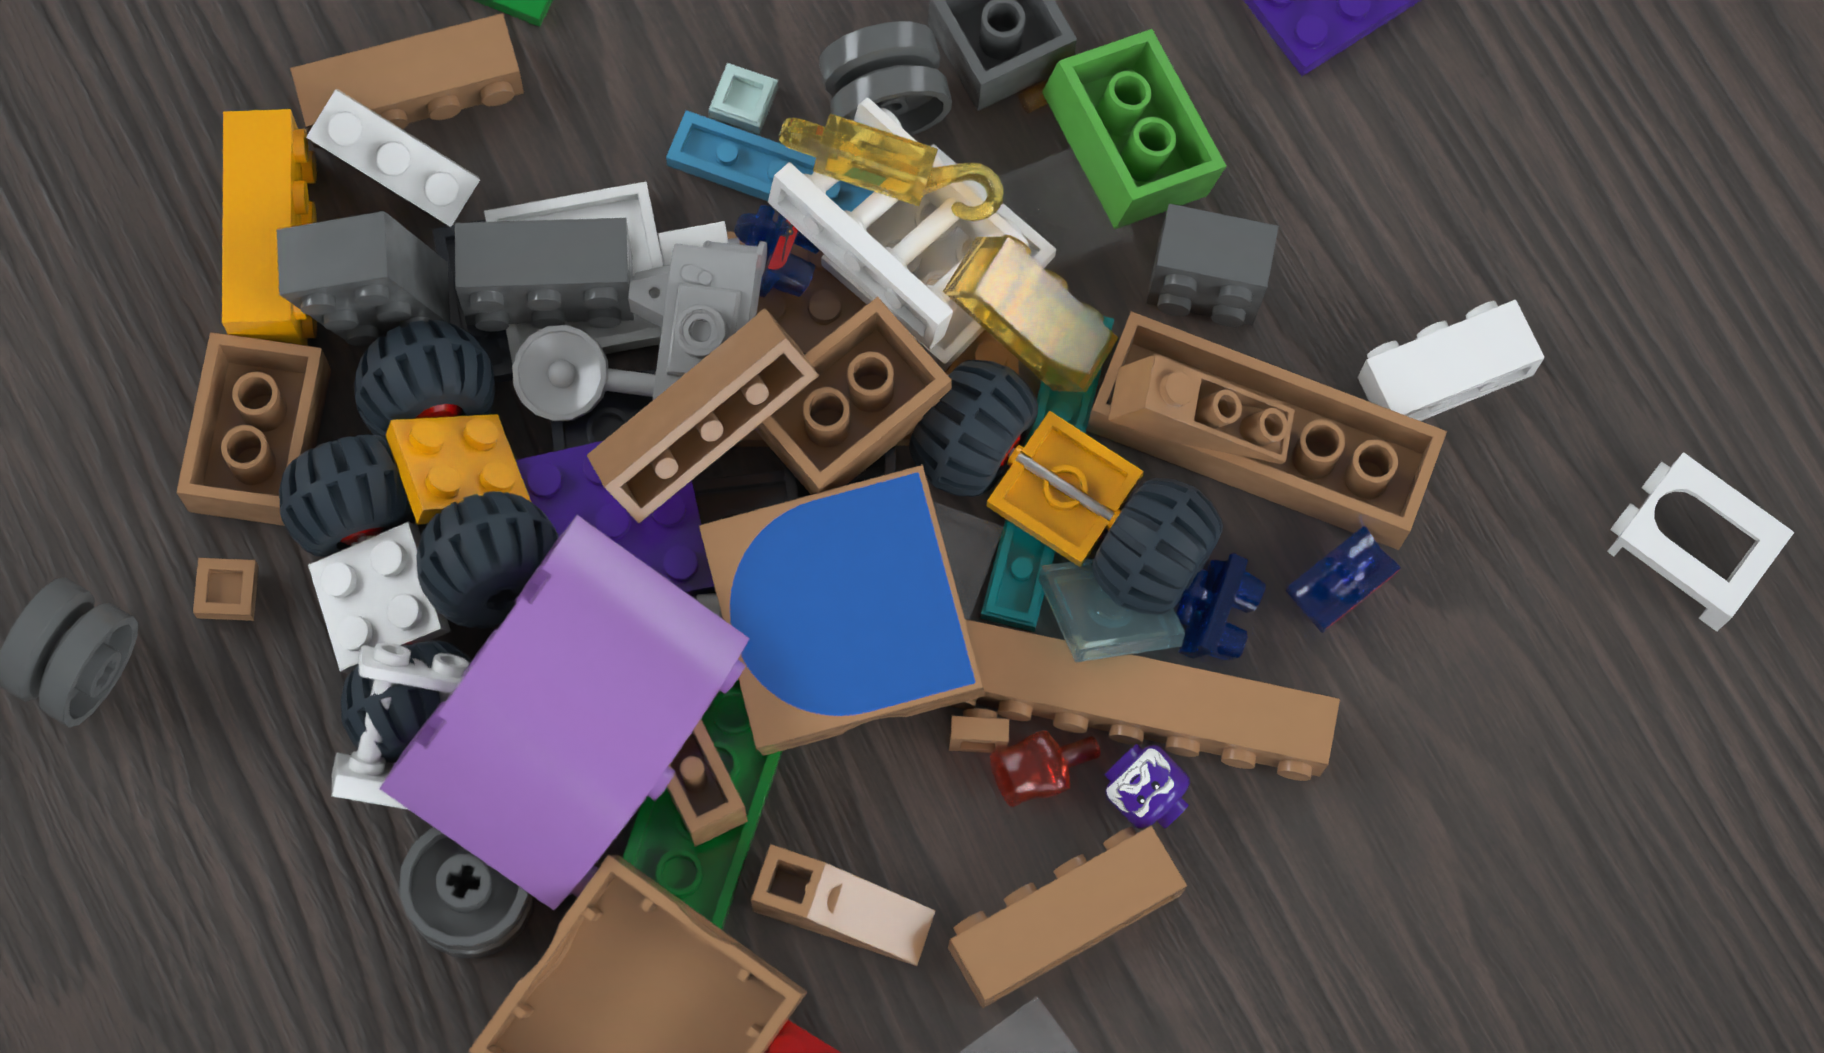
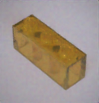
[943,234,1118,392]

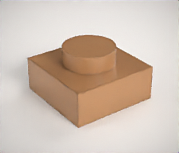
[193,558,259,621]
[949,709,1009,754]

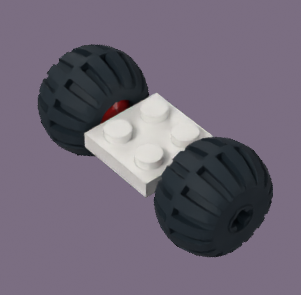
[279,435,472,763]

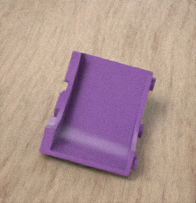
[379,515,750,910]

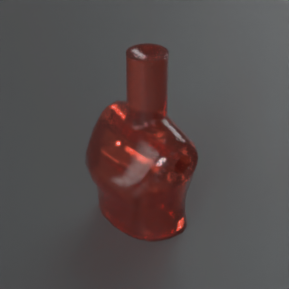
[990,730,1100,807]

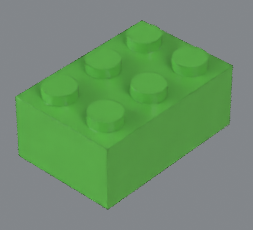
[1042,29,1226,229]

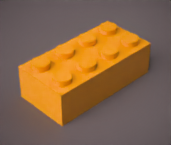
[222,109,317,346]

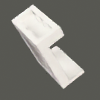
[1607,452,1794,631]

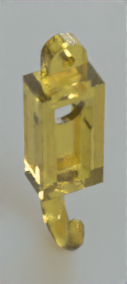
[779,113,1004,221]

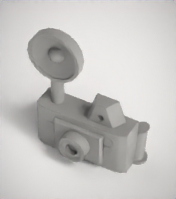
[512,241,767,443]

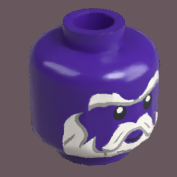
[1104,743,1190,829]

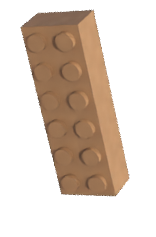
[1086,311,1447,550]

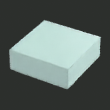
[709,63,778,134]

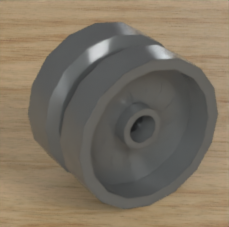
[819,21,952,142]
[0,577,138,727]
[399,827,534,959]

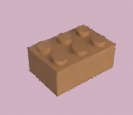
[754,297,952,495]
[176,332,331,526]

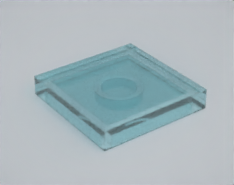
[1039,558,1185,663]

